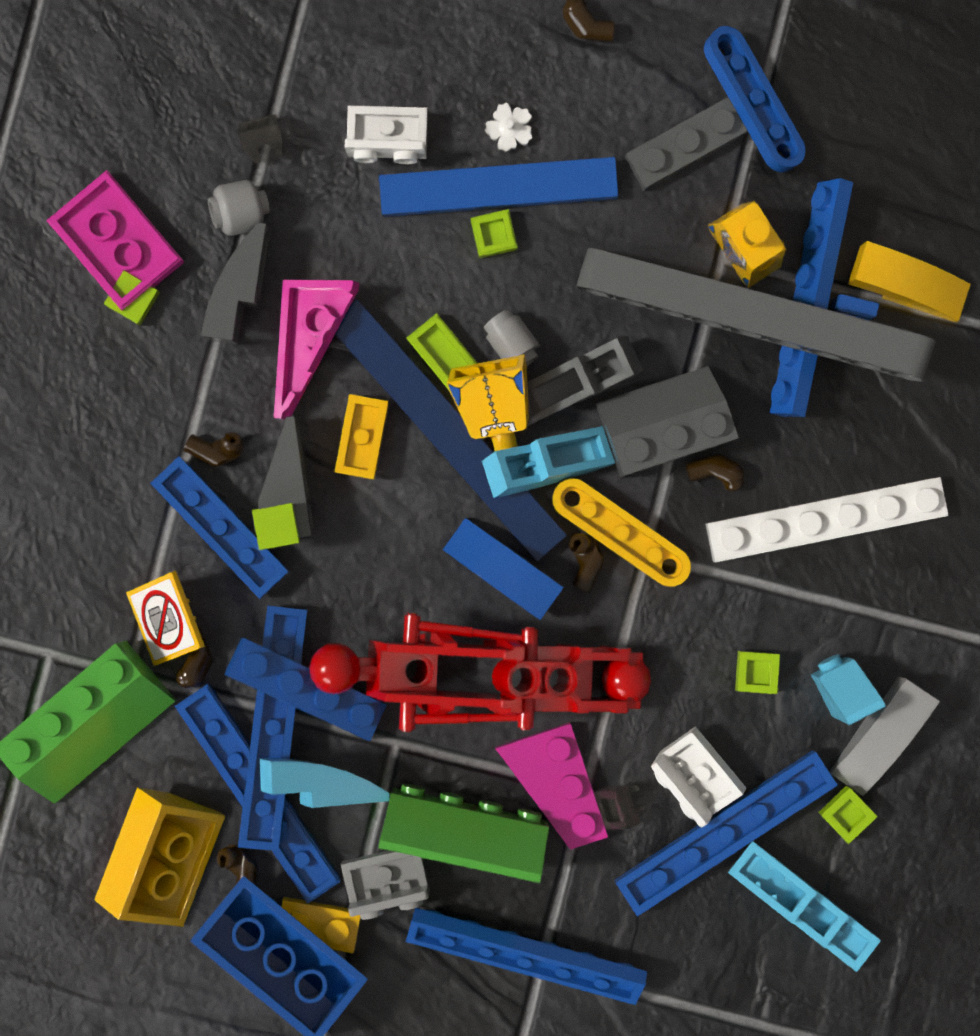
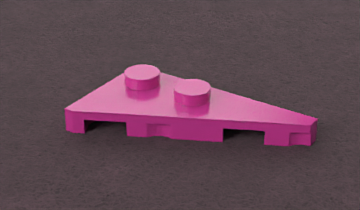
[274,280,359,420]

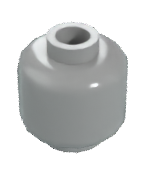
[208,180,270,236]

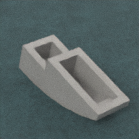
[829,676,940,796]

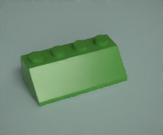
[0,641,177,804]
[378,784,549,883]

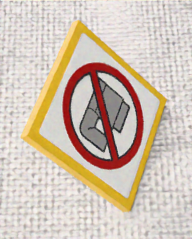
[126,571,205,666]

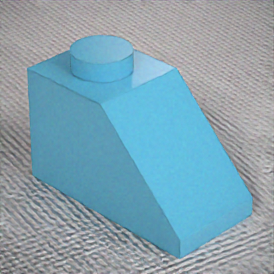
[811,654,886,725]

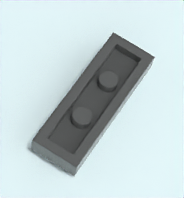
[625,97,748,191]

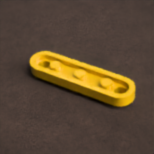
[552,479,691,587]

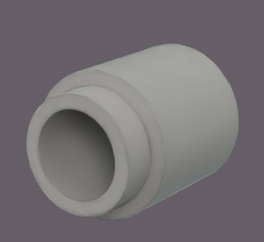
[484,309,540,366]

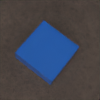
[830,294,879,321]

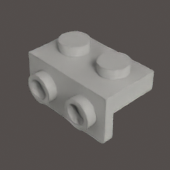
[341,850,430,920]

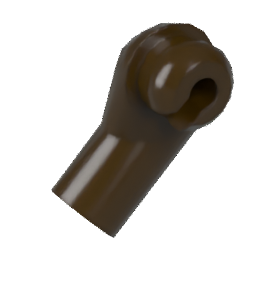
[562,0,615,42]
[183,432,244,467]
[685,454,745,491]
[569,533,604,593]
[176,628,213,688]
[217,845,257,886]

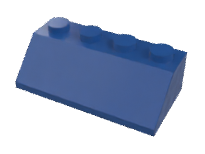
[190,876,368,1036]

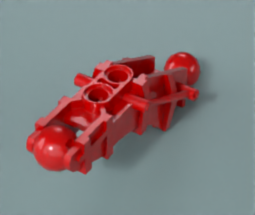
[309,613,652,732]

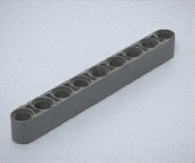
[576,248,936,382]

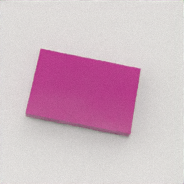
[46,170,184,311]

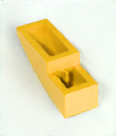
[848,241,970,322]

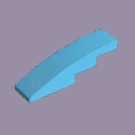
[728,841,881,972]

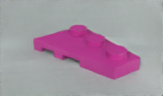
[495,722,608,850]

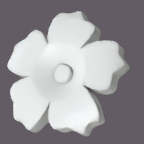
[485,103,532,152]

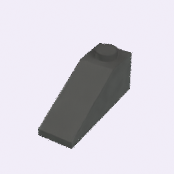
[253,416,315,538]

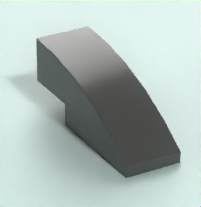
[201,223,271,345]
[527,336,644,426]

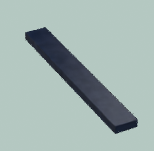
[335,299,567,561]

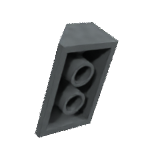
[595,366,739,478]

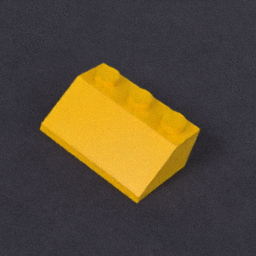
[94,787,225,927]

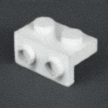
[345,106,428,164]
[651,726,746,828]

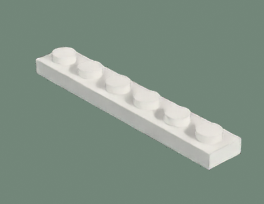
[706,477,948,562]

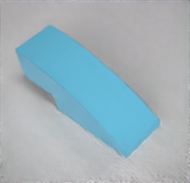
[482,426,615,498]
[260,758,389,808]

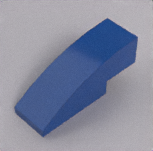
[443,518,564,620]

